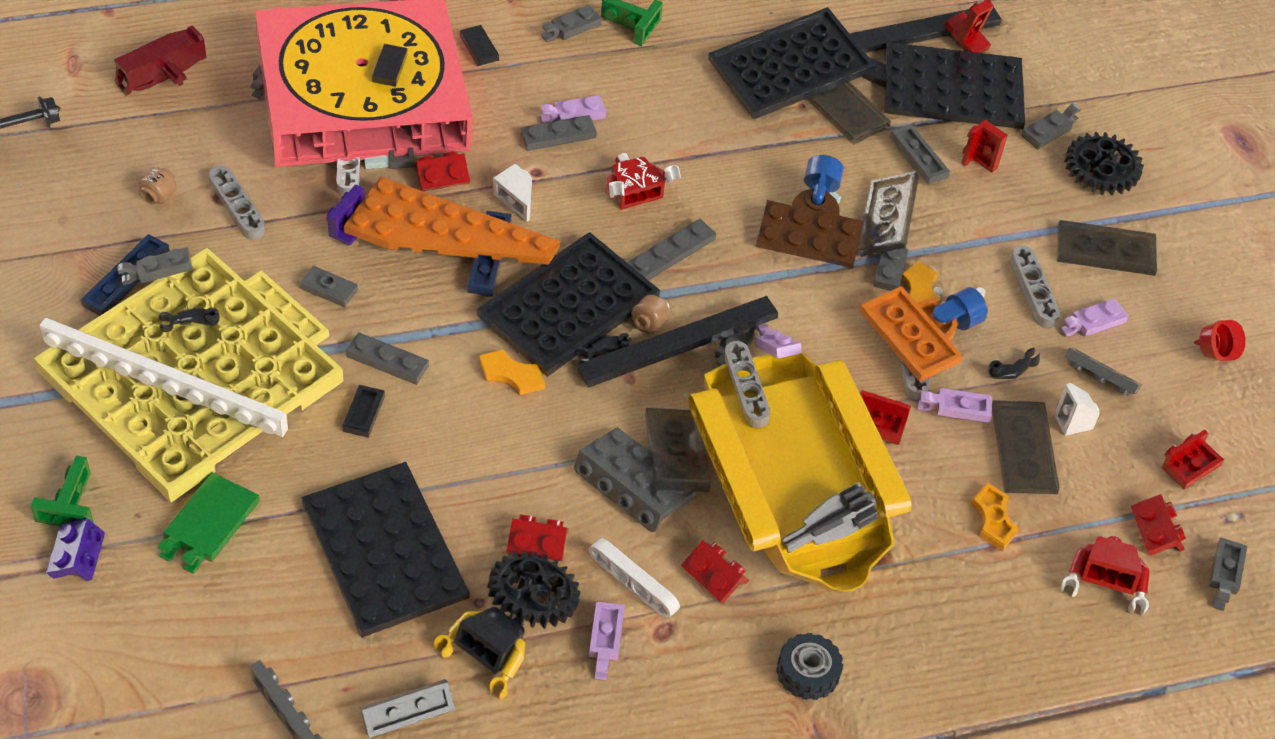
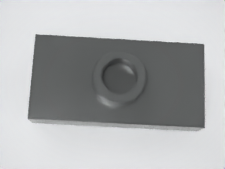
[300,265,358,307]

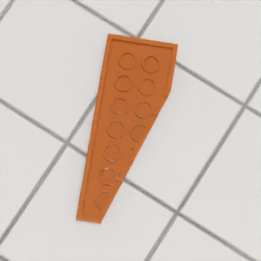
[344,176,560,265]

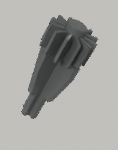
[781,482,879,553]

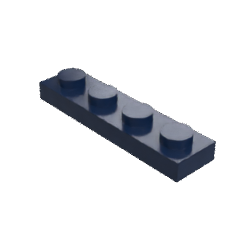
[467,211,512,296]
[81,234,170,316]

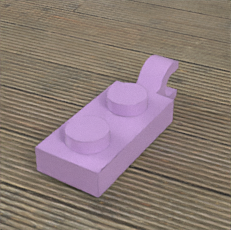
[540,95,607,123]
[1060,298,1129,337]
[755,324,802,358]
[918,388,992,423]
[589,601,625,680]

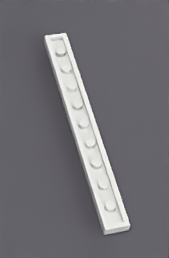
[40,318,288,437]

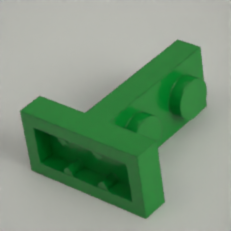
[601,0,663,47]
[30,455,94,527]

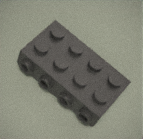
[574,427,698,532]

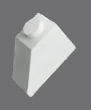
[493,164,532,222]
[1054,383,1100,436]

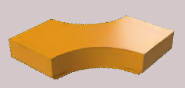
[902,261,941,303]
[479,350,545,395]
[971,482,1019,552]

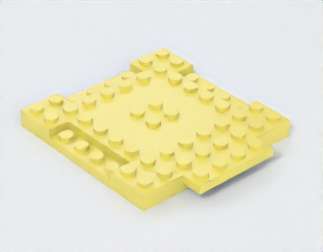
[33,248,343,503]

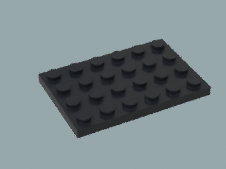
[708,7,875,119]
[885,42,1026,129]
[477,232,660,377]
[301,462,470,638]

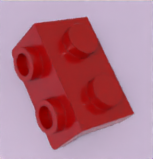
[961,120,1008,173]
[414,151,470,192]
[859,390,911,445]
[1162,429,1225,490]
[1131,494,1186,556]
[506,514,569,561]
[681,540,749,603]

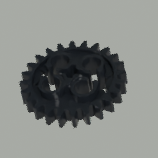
[1064,132,1144,196]
[487,551,581,629]

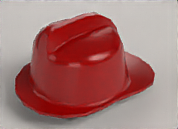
[1194,320,1246,361]

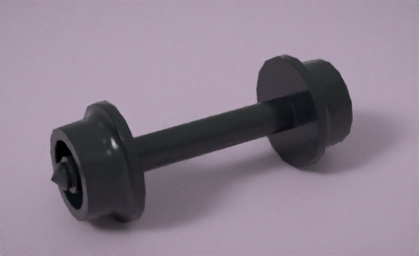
[0,96,61,129]

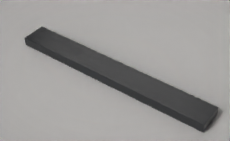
[850,7,1002,53]
[577,296,778,388]

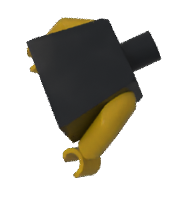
[434,607,525,699]

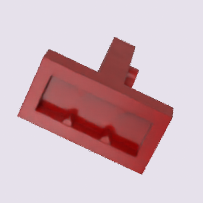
[944,0,994,53]

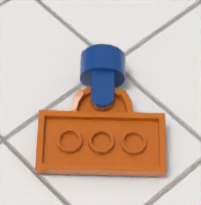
[859,286,988,382]

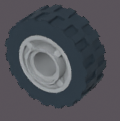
[776,633,843,700]

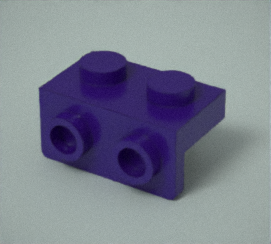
[326,184,364,246]
[46,518,105,581]

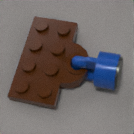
[756,155,864,268]

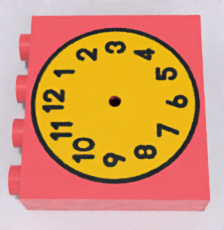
[255,0,472,167]

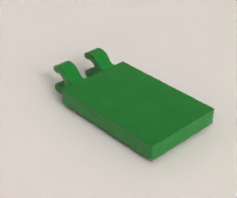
[158,472,260,574]

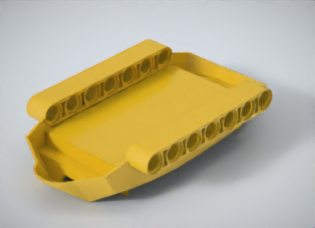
[688,352,912,592]

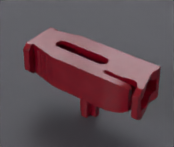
[114,25,207,96]

